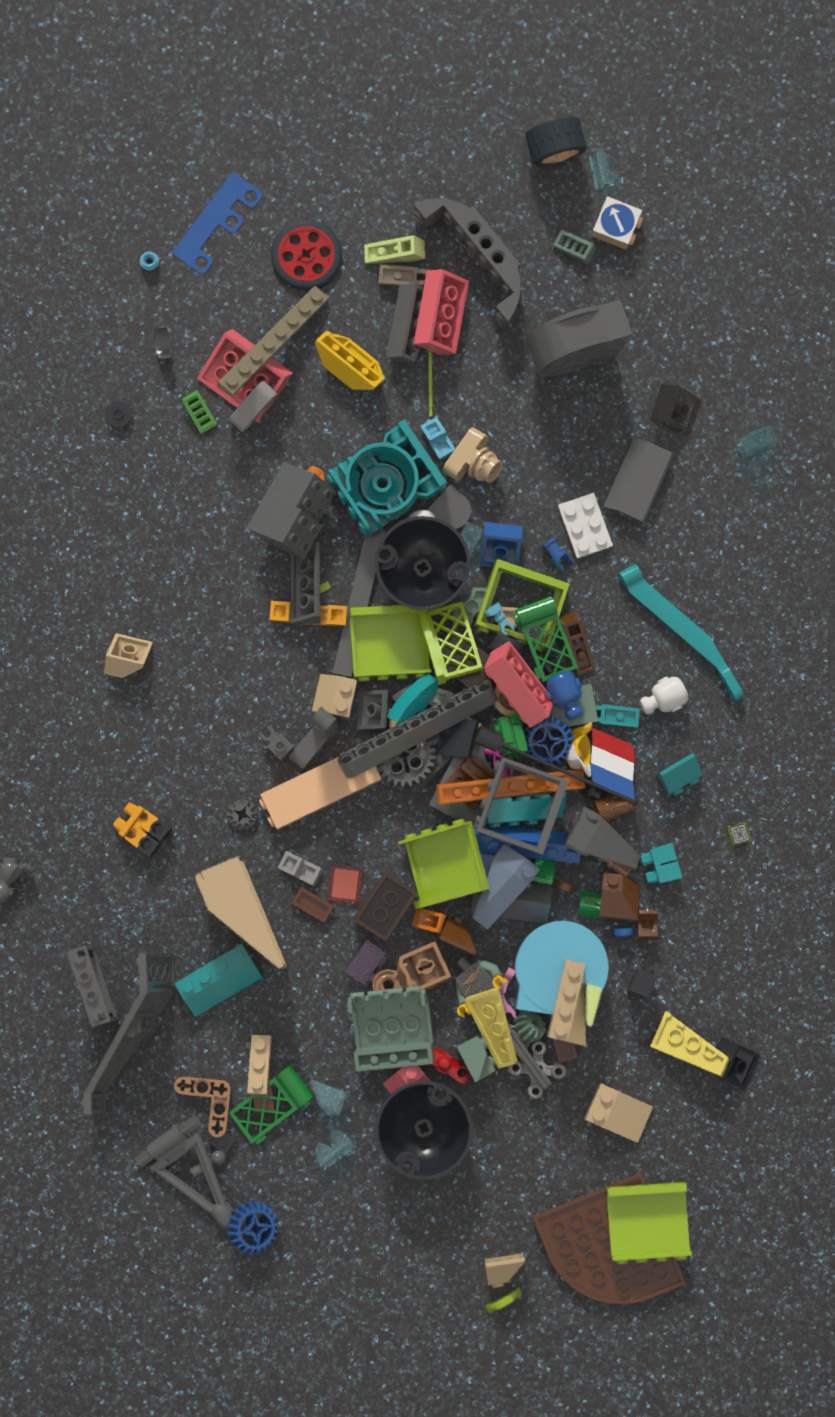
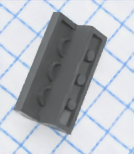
[604,438,674,523]

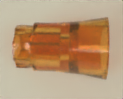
[592,796,637,822]

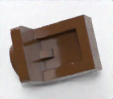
[637,909,658,940]

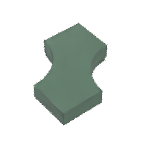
[453,588,492,626]

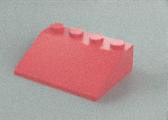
[197,329,293,422]

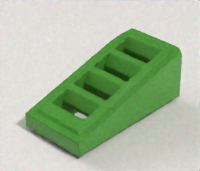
[181,390,217,434]

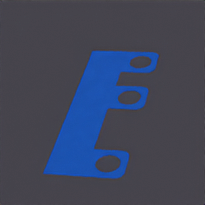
[172,172,262,274]

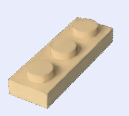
[247,1035,272,1095]

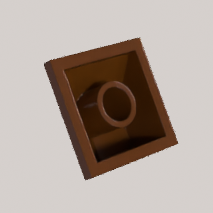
[599,873,640,922]
[439,916,476,955]

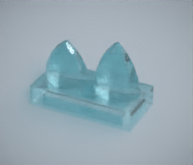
[589,148,622,191]
[460,521,484,556]
[316,1128,356,1170]

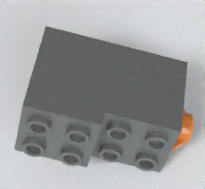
[247,462,336,559]

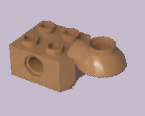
[372,942,451,994]

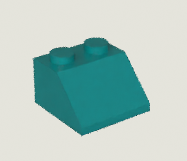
[657,753,703,796]

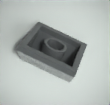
[356,690,388,731]

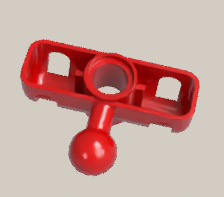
[432,1046,471,1085]

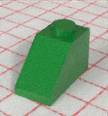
[531,859,555,886]

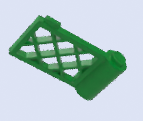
[513,596,578,682]
[228,1065,314,1145]

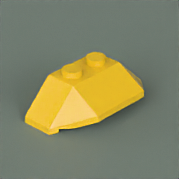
[315,331,385,390]

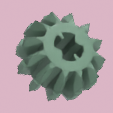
[513,1010,546,1043]

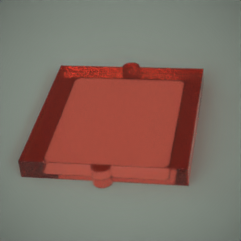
[327,865,363,903]

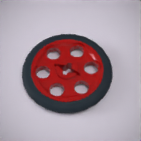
[271,220,342,289]

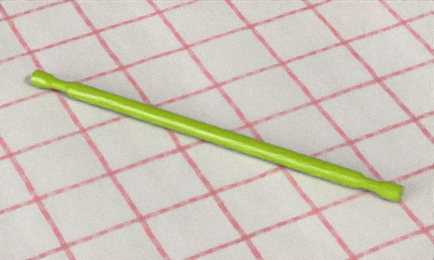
[428,350,433,417]

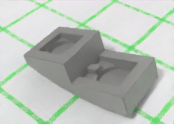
[278,851,323,886]

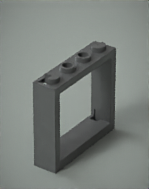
[474,757,569,855]
[67,945,118,1027]

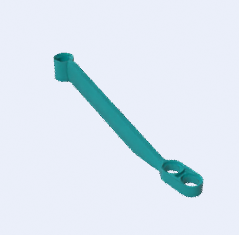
[618,564,744,702]

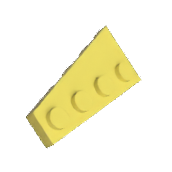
[465,987,517,1068]
[650,1011,730,1077]

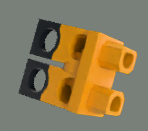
[113,802,173,858]

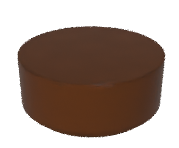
[555,879,575,893]

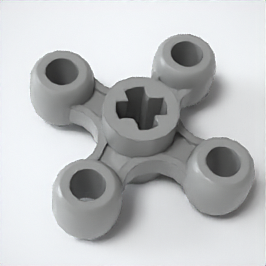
[508,1040,566,1099]

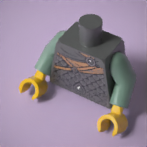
[455,956,508,1018]

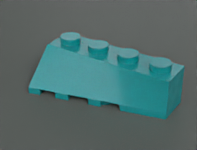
[481,792,566,828]

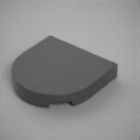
[427,484,471,529]

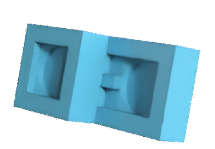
[420,417,455,462]

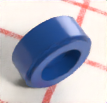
[614,927,633,937]

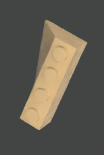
[547,960,586,1046]

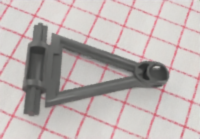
[135,1115,236,1229]

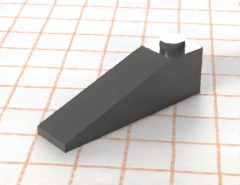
[565,807,640,871]

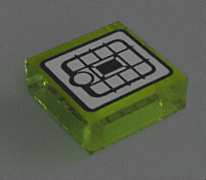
[727,822,752,846]

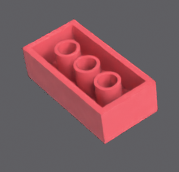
[414,269,469,355]
[485,641,553,728]

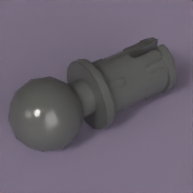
[190,1150,226,1178]

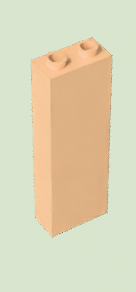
[259,757,382,830]

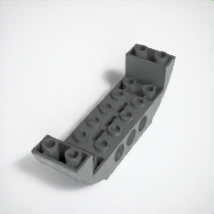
[413,199,521,331]

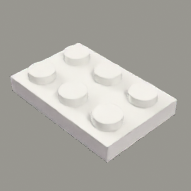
[558,493,613,559]

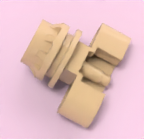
[443,427,502,483]

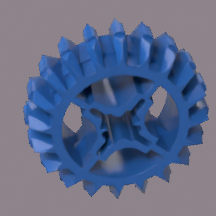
[524,715,574,767]
[227,1201,279,1255]

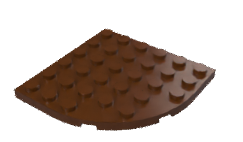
[532,1172,686,1304]

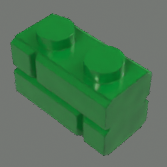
[493,715,528,759]

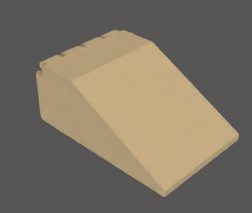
[195,857,287,969]

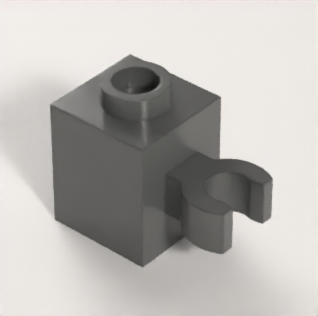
[260,727,295,762]

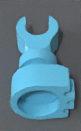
[484,602,514,635]

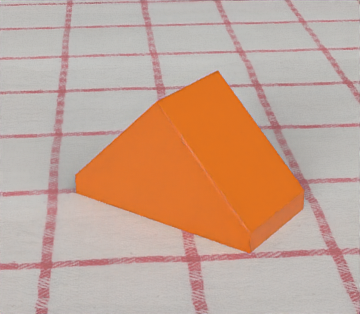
[411,908,446,934]

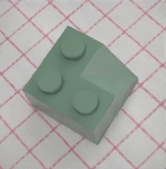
[456,1035,497,1082]

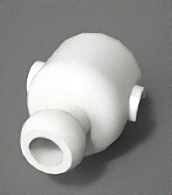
[640,677,689,714]

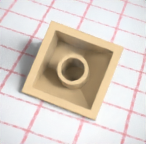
[104,633,153,678]
[484,1254,525,1288]

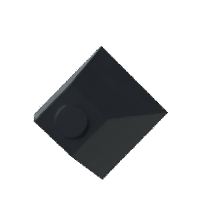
[716,1037,760,1091]

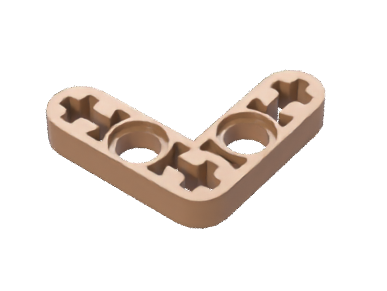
[174,1077,231,1138]

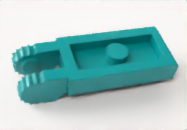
[595,704,640,728]

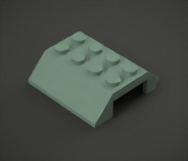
[347,986,434,1071]

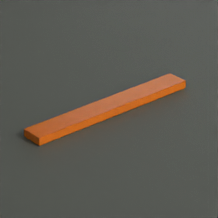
[436,769,585,804]

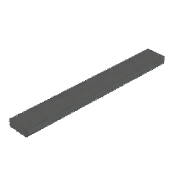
[333,529,386,678]

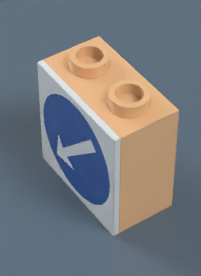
[592,196,643,250]

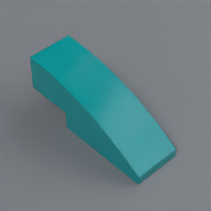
[387,673,438,724]

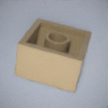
[312,674,358,720]

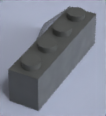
[386,283,424,363]

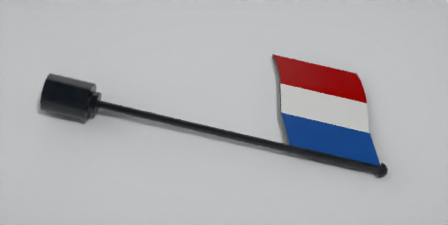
[473,725,638,806]

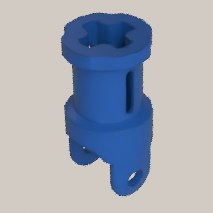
[541,537,573,572]

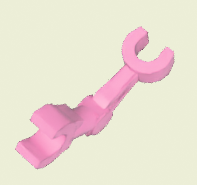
[499,967,516,1018]

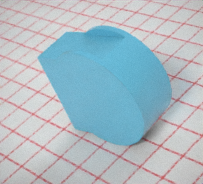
[515,921,608,1020]

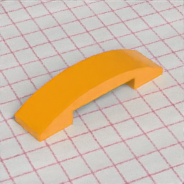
[269,601,347,626]

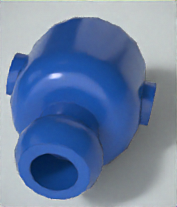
[546,671,583,720]

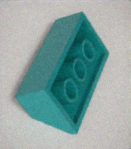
[174,944,263,1017]

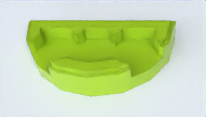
[485,1287,522,1313]

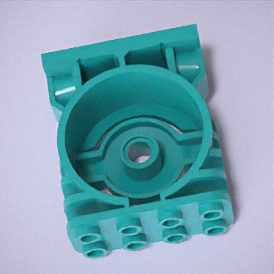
[327,419,446,537]

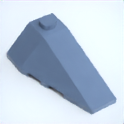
[472,844,540,930]

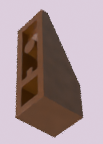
[559,611,596,676]

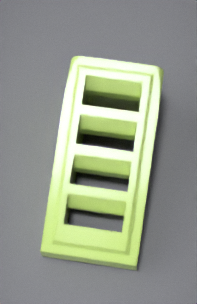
[585,984,602,1026]

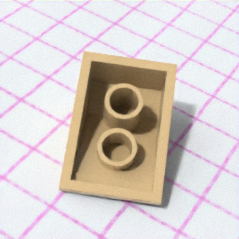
[584,1083,653,1143]

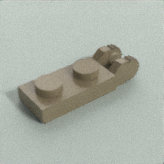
[378,265,431,287]

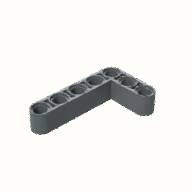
[288,707,339,770]

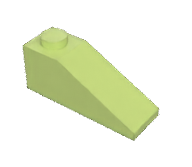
[364,235,425,264]

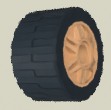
[525,116,587,166]

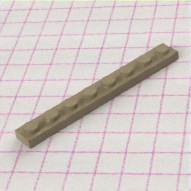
[217,286,329,397]

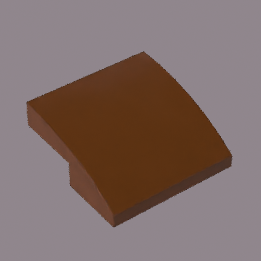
[445,755,495,810]

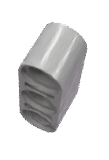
[229,380,277,432]

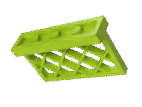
[418,601,483,685]

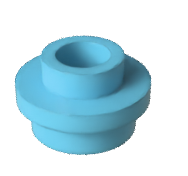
[140,252,159,271]

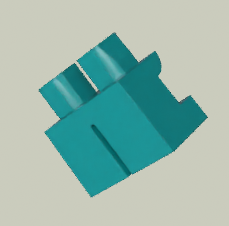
[640,843,682,884]

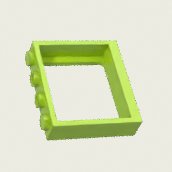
[474,559,570,652]

